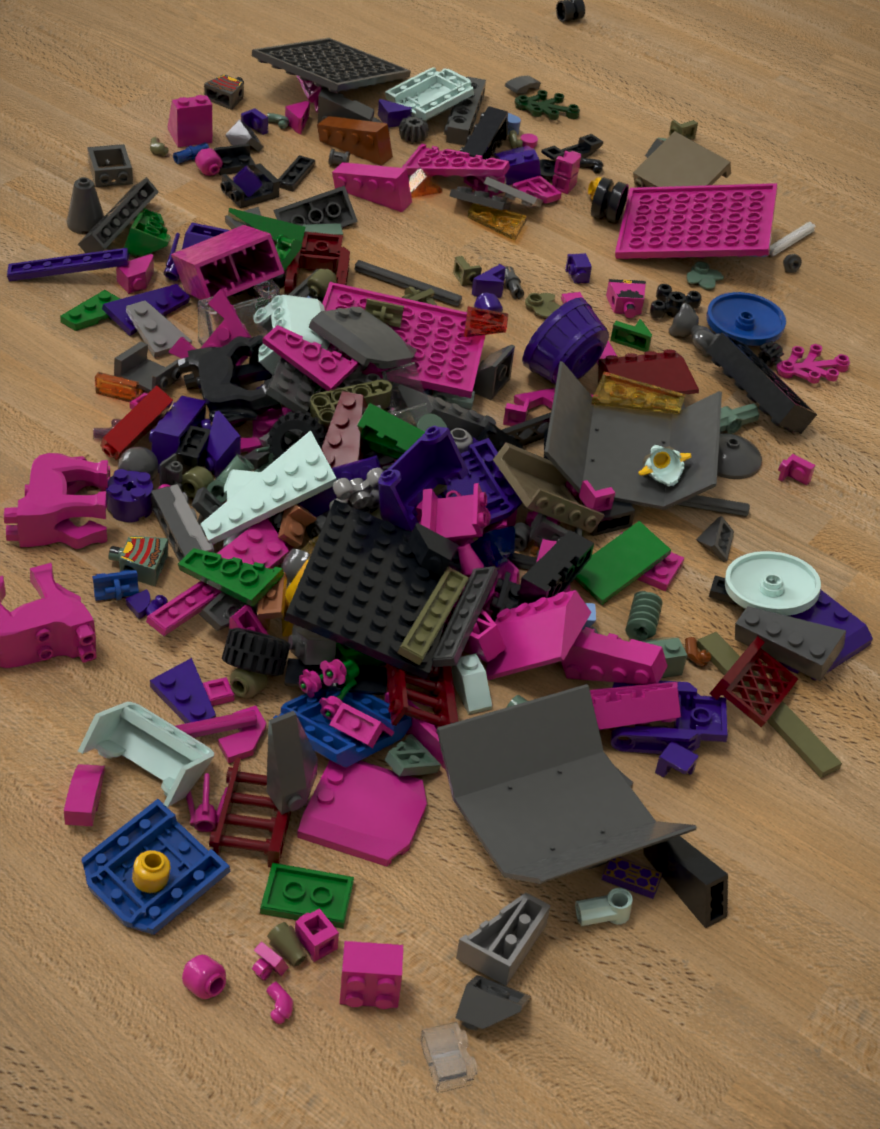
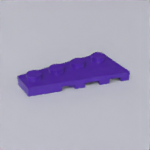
[102,284,190,336]

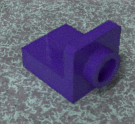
[241,108,268,135]

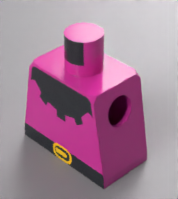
[606,279,646,318]

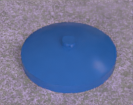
[706,292,786,346]

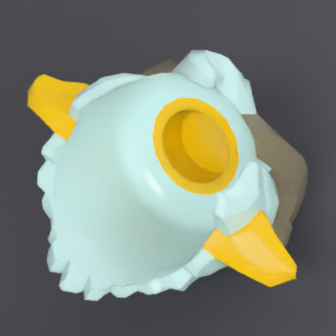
[638,445,691,487]

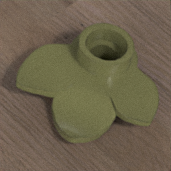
[525,293,560,318]

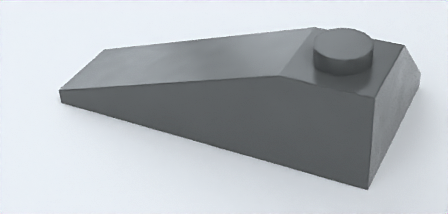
[274,186,358,228]
[266,711,318,815]

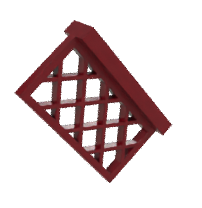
[709,636,798,728]

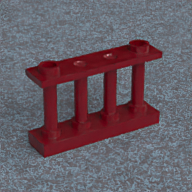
[386,663,458,731]
[209,757,292,868]

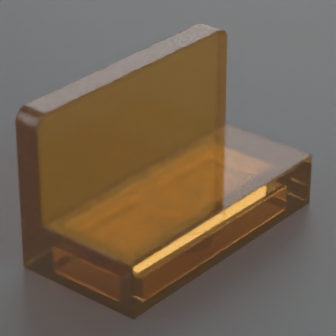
[95,372,144,402]

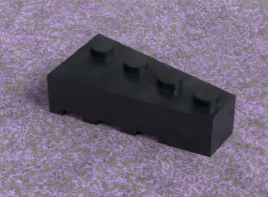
[460,106,508,160]
[517,530,594,606]

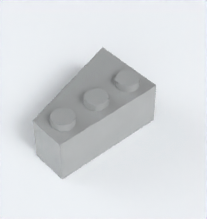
[456,893,551,986]

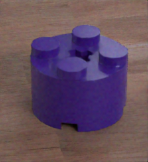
[106,469,153,522]

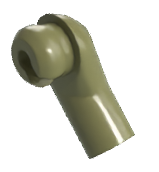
[150,137,169,156]

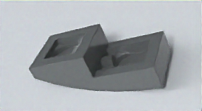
[505,76,541,94]

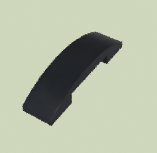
[541,134,604,162]

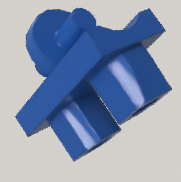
[92,570,139,601]

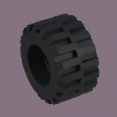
[267,410,326,461]
[222,628,291,676]

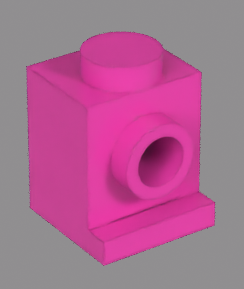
[295,908,339,962]

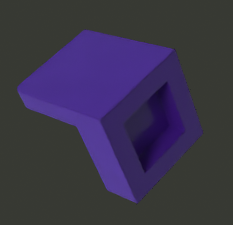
[233,165,262,197]
[655,741,699,778]

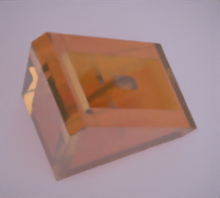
[409,167,442,198]

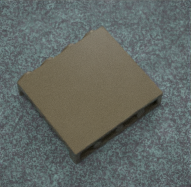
[633,131,732,188]
[493,442,605,533]

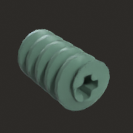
[625,591,663,641]

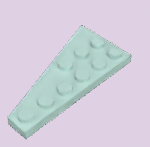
[201,430,337,544]

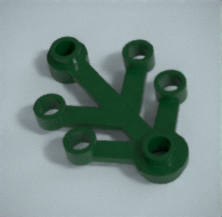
[514,90,580,120]

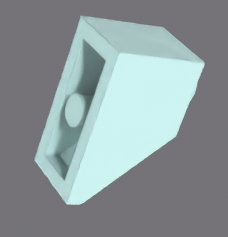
[451,653,492,715]

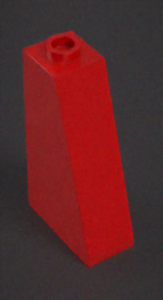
[100,385,173,461]

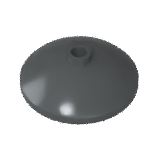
[717,433,762,479]

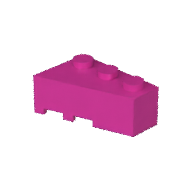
[442,600,506,663]

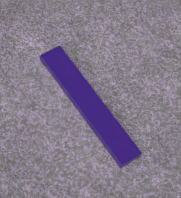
[7,248,129,281]

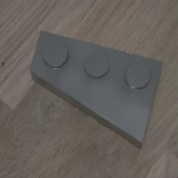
[318,86,374,123]

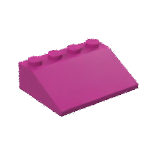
[486,590,592,680]

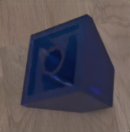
[470,526,515,568]

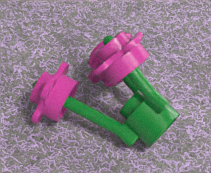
[299,659,360,720]

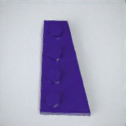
[298,456,381,517]

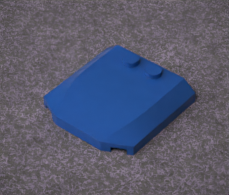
[273,689,412,767]
[81,799,231,935]

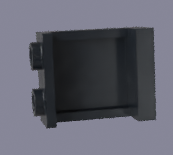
[220,163,280,208]

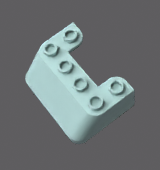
[253,295,330,375]

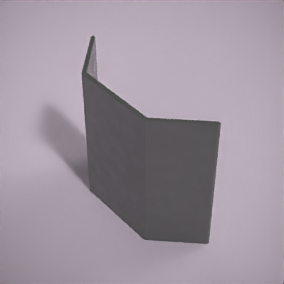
[544,361,722,510]
[437,684,697,884]

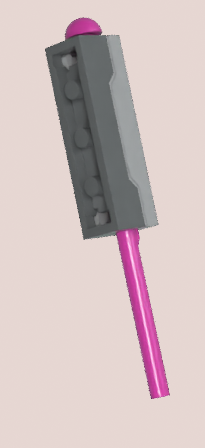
[151,484,214,562]

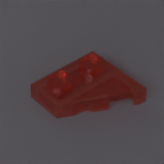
[464,306,508,337]

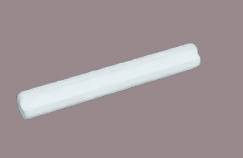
[769,222,816,257]

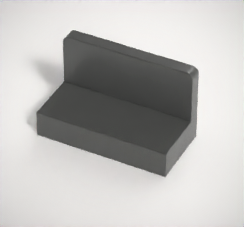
[226,119,264,152]

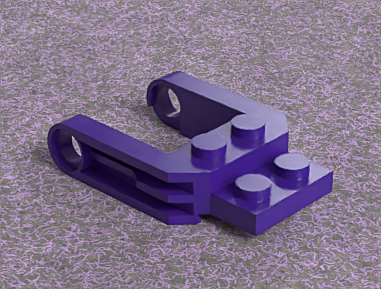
[611,680,728,754]

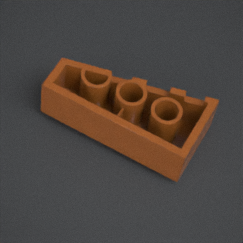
[317,116,393,166]

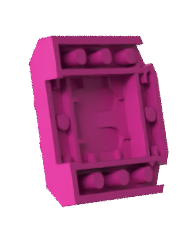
[297,760,427,867]

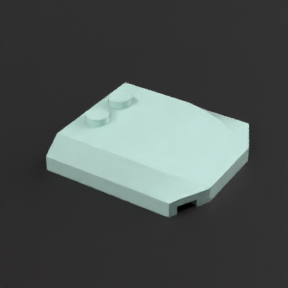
[385,67,474,121]

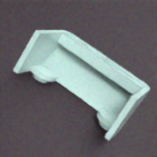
[78,702,214,807]

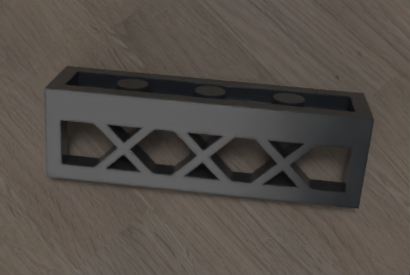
[502,412,551,446]

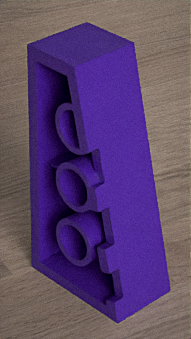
[149,396,206,473]

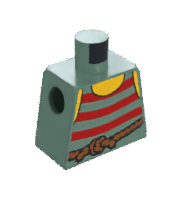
[109,536,168,586]

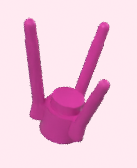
[186,773,228,832]

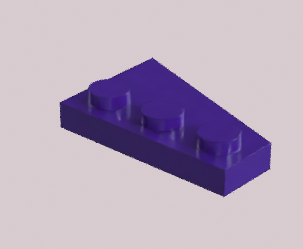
[150,658,216,724]

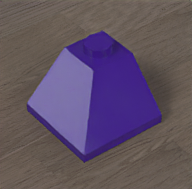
[204,411,241,478]

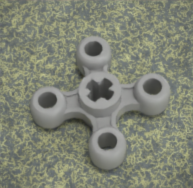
[329,468,384,509]

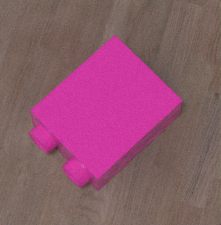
[171,225,285,303]

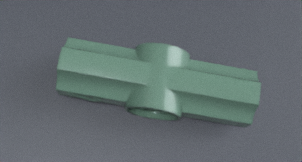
[720,403,760,434]

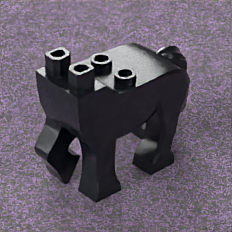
[178,335,281,428]

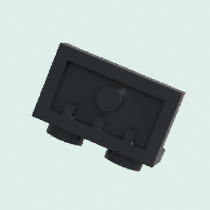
[214,144,255,175]
[489,571,520,622]

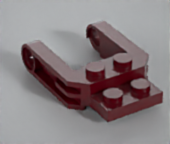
[284,231,350,295]

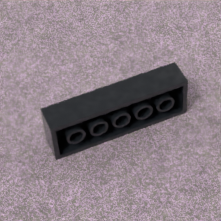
[707,333,817,434]

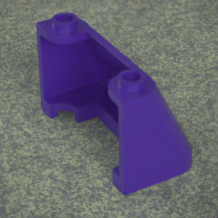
[378,426,469,531]

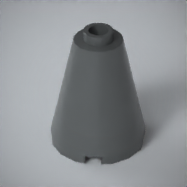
[67,177,104,234]

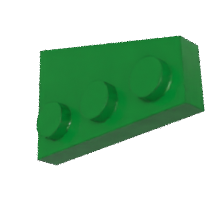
[60,290,120,331]

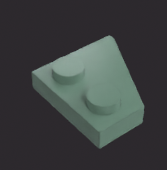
[385,734,441,776]

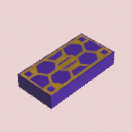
[602,857,663,899]

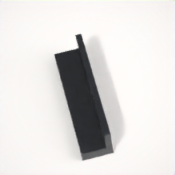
[285,658,387,696]

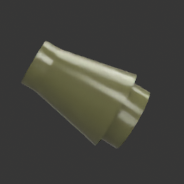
[267,922,308,967]

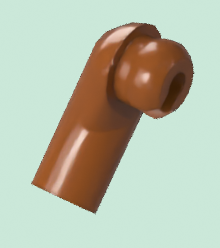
[685,637,711,666]

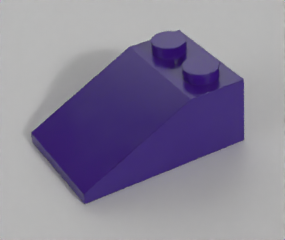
[493,146,541,185]

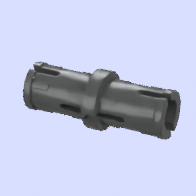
[505,266,524,299]

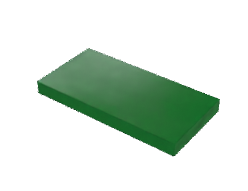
[575,521,671,605]

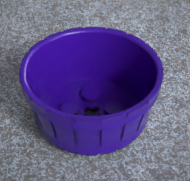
[522,297,609,385]

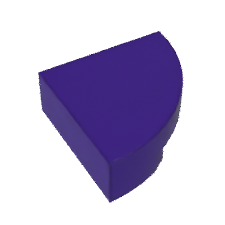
[126,589,150,619]

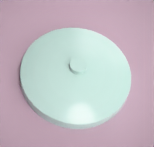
[725,551,821,616]

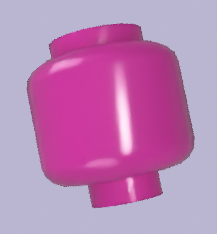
[195,148,223,176]
[182,954,226,999]

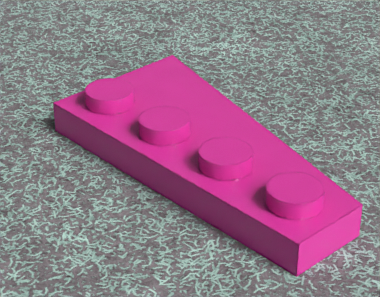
[263,325,359,391]

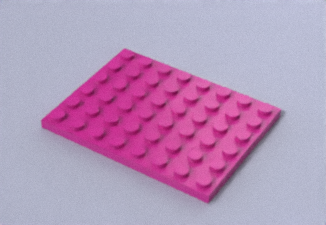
[615,183,778,259]
[322,282,490,398]

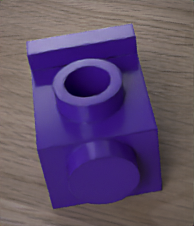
[565,253,592,283]

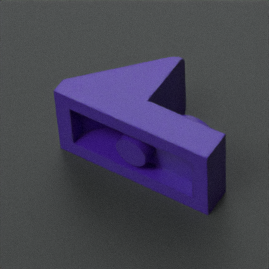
[472,264,506,298]

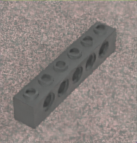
[444,76,486,145]
[78,177,159,253]

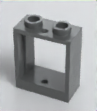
[87,144,133,187]

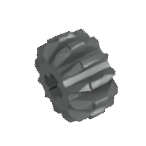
[399,116,429,143]

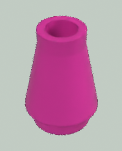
[457,542,484,578]

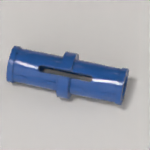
[173,143,209,164]

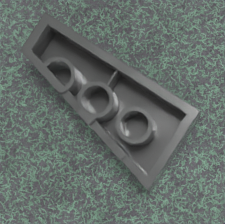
[735,606,846,682]

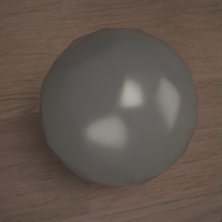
[118,447,159,481]

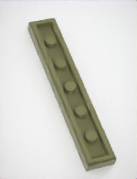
[397,567,469,665]

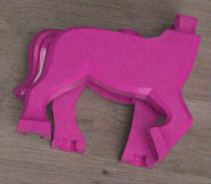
[4,453,111,549]
[0,562,97,668]

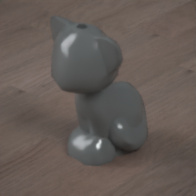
[669,303,720,357]

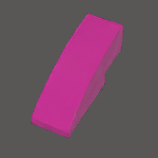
[64,764,105,826]

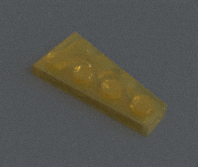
[591,372,686,414]

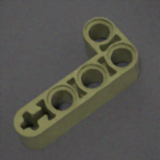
[309,380,392,434]

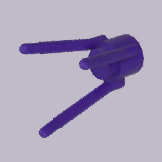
[164,233,180,281]

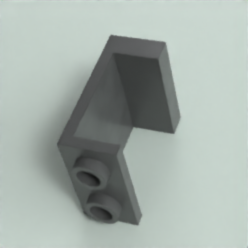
[114,341,182,392]

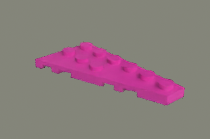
[402,144,510,178]

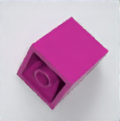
[168,95,213,148]

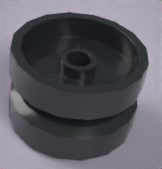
[591,177,629,224]

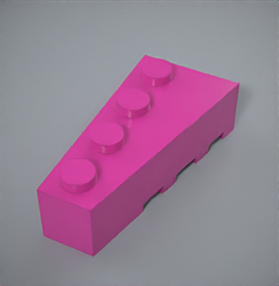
[332,162,412,212]
[561,627,667,685]
[590,682,681,730]

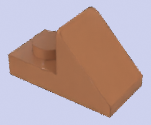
[278,504,317,548]

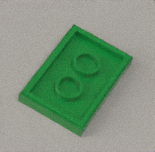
[260,863,354,929]

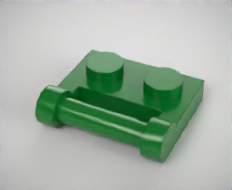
[275,235,302,271]

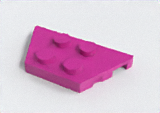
[217,518,289,569]

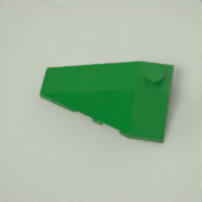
[124,208,171,256]
[228,208,306,251]

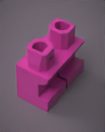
[552,151,581,195]

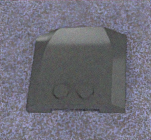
[308,306,417,369]

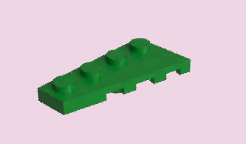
[178,548,284,607]

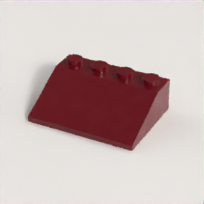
[598,349,699,402]

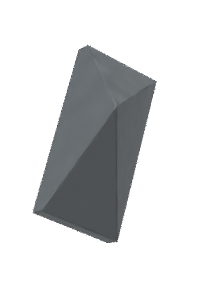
[696,516,734,562]

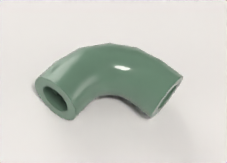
[207,454,255,503]

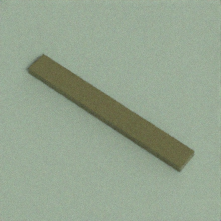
[697,632,842,778]

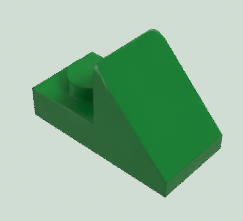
[610,319,652,352]

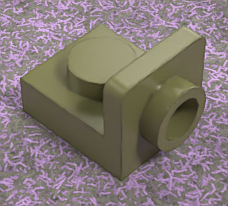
[669,120,698,140]
[453,256,482,286]

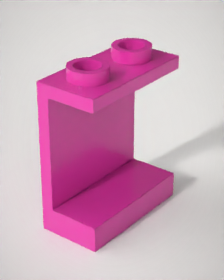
[421,483,487,540]

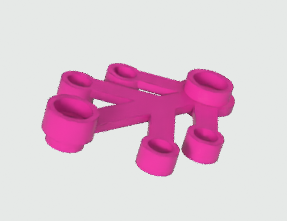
[777,344,850,384]

